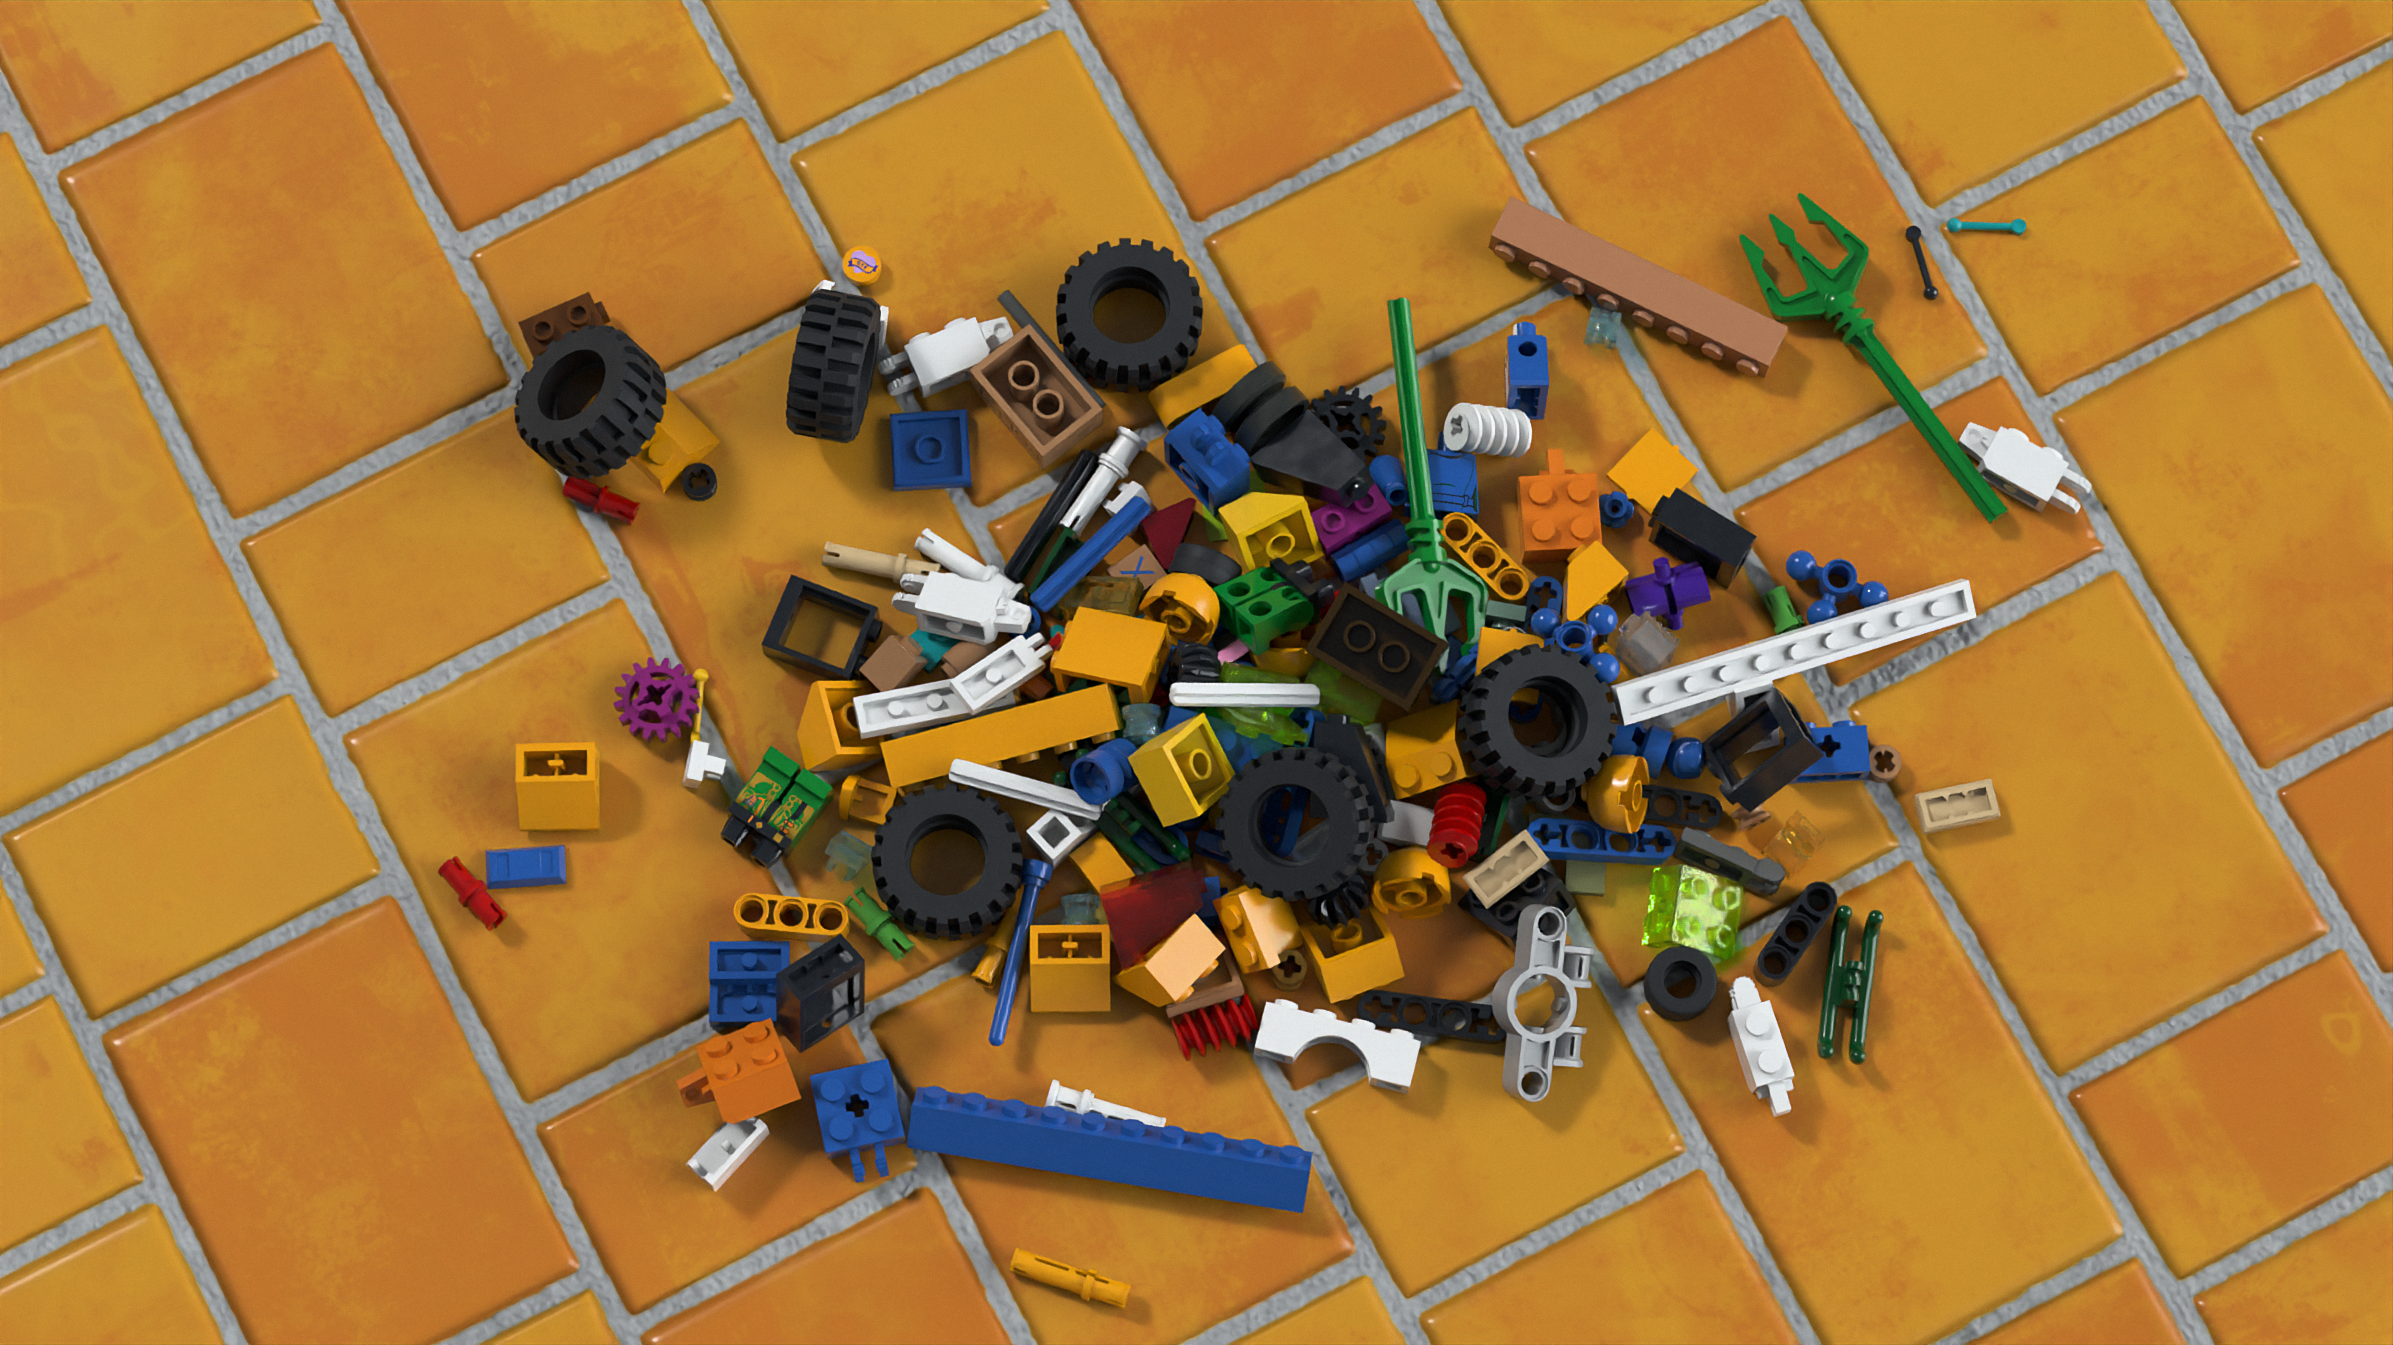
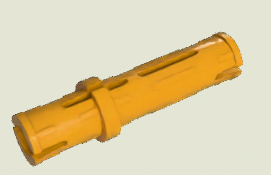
[1009,1247,1132,1310]

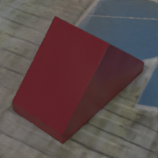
[1139,497,1197,574]

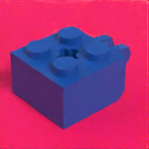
[1164,408,1251,517]
[810,1059,906,1183]

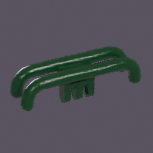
[1053,749,1193,887]
[1817,905,1884,1065]

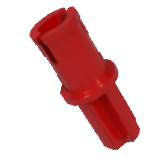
[562,477,640,526]

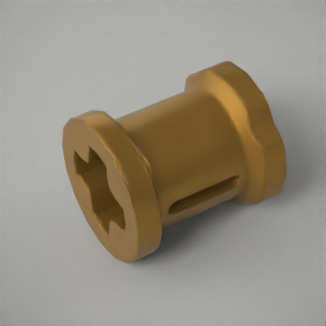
[1271,949,1307,992]

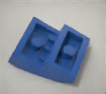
[709,941,790,1027]

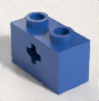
[1783,720,1870,784]

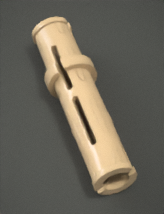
[822,541,941,584]

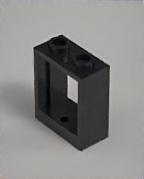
[1648,487,1757,589]
[761,574,883,681]
[1702,687,1824,813]
[776,933,865,1053]

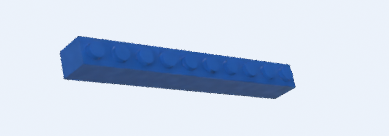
[907,1086,1313,1213]

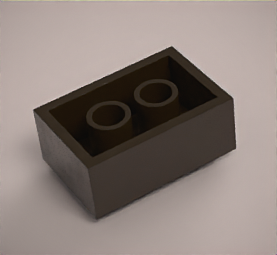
[1305,582,1450,713]

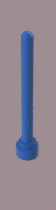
[988,859,1053,1047]

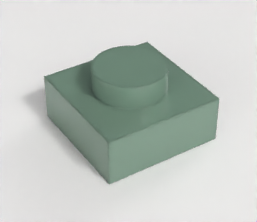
[1485,600,1527,630]

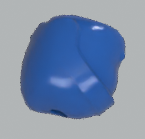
[1665,737,1706,779]

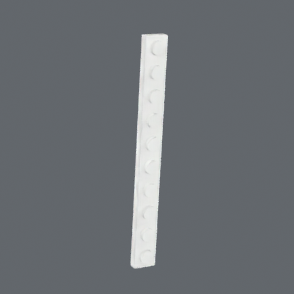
[1610,579,1976,726]

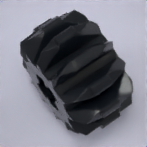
[1166,642,1221,710]
[1303,869,1371,930]

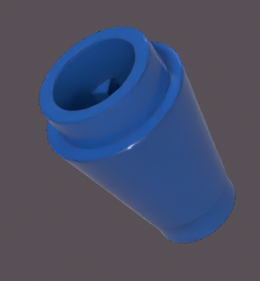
[1369,455,1408,506]

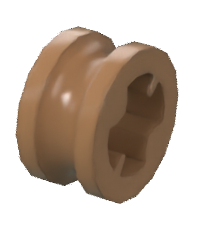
[1868,745,1902,783]
[1731,802,1771,833]

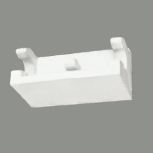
[686,1117,770,1192]

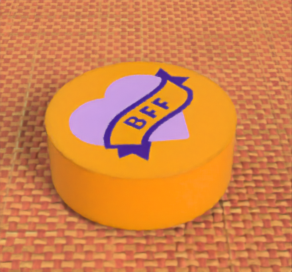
[843,246,881,286]

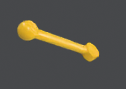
[690,668,709,746]

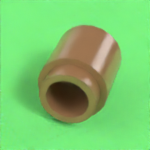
[940,640,998,679]

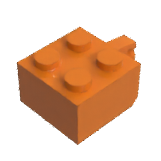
[1516,449,1602,564]
[676,1018,801,1124]

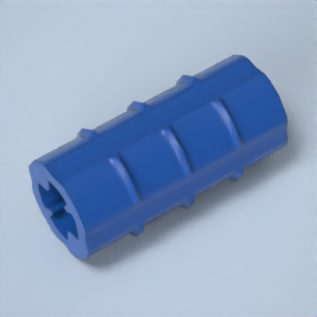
[1329,517,1411,584]

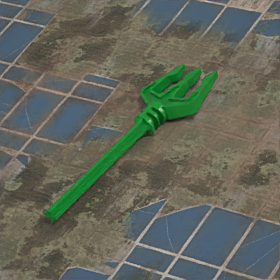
[1739,193,2008,524]
[1374,297,1489,677]

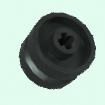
[1211,361,1309,458]

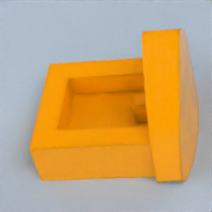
[839,774,898,826]

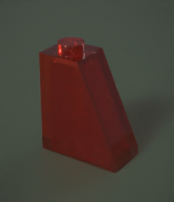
[1100,860,1208,970]

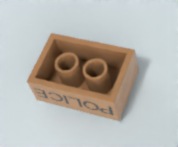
[969,324,1103,470]

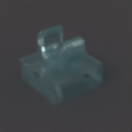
[824,830,872,882]

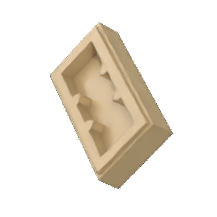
[1913,778,2001,835]
[1462,829,1550,909]

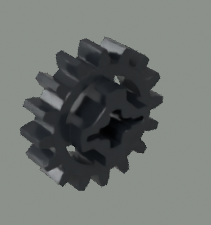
[1311,386,1387,463]

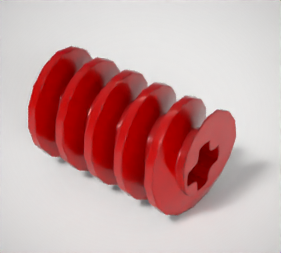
[1427,782,1487,868]
[1170,991,1259,1062]

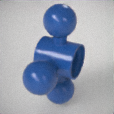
[1786,550,1889,625]
[1531,604,1620,684]

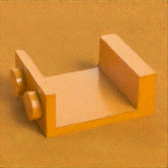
[1050,606,1172,709]

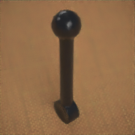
[1905,225,1938,300]

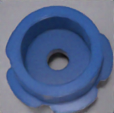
[1599,491,1634,529]

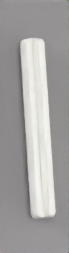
[1169,683,1320,707]
[949,758,1103,821]

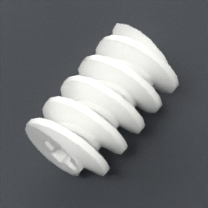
[1443,403,1532,458]

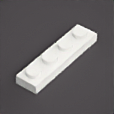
[853,679,1016,739]

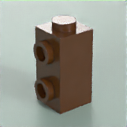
[518,292,610,359]

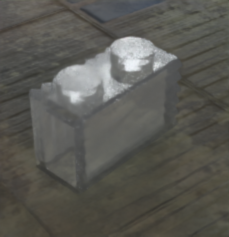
[1615,611,1679,677]

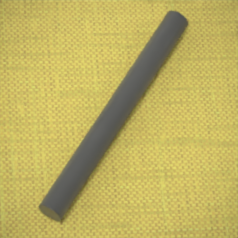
[997,290,1106,408]

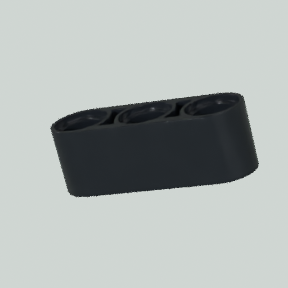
[1753,882,1837,987]

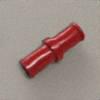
[438,856,508,931]

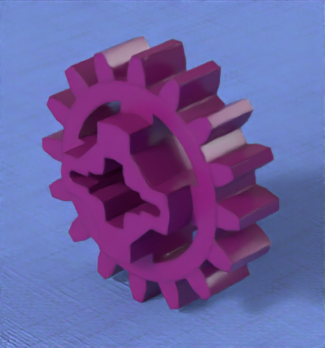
[614,657,700,743]

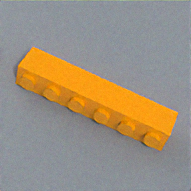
[880,683,1124,794]

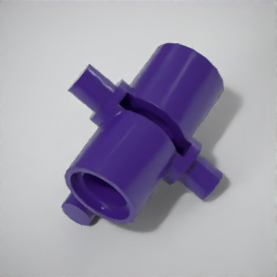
[1624,557,1711,630]

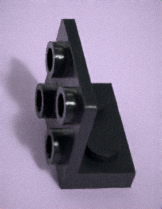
[1458,868,1577,954]

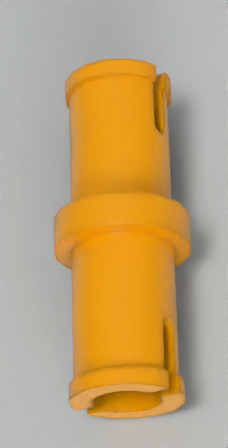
[971,907,1018,989]

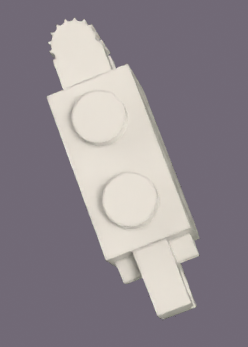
[878,317,1014,398]
[1958,422,2092,514]
[891,571,1031,645]
[1726,976,1795,1117]

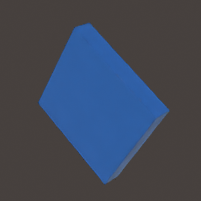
[890,409,971,492]

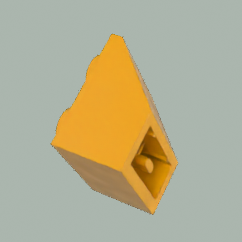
[515,742,600,832]
[1030,924,1110,1013]

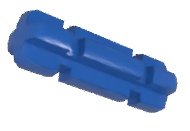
[1432,643,1479,704]

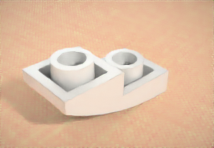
[1377,800,1434,850]

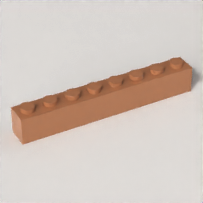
[1488,196,1788,378]

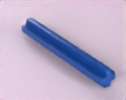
[1030,496,1151,612]

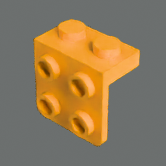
[1213,885,1303,974]

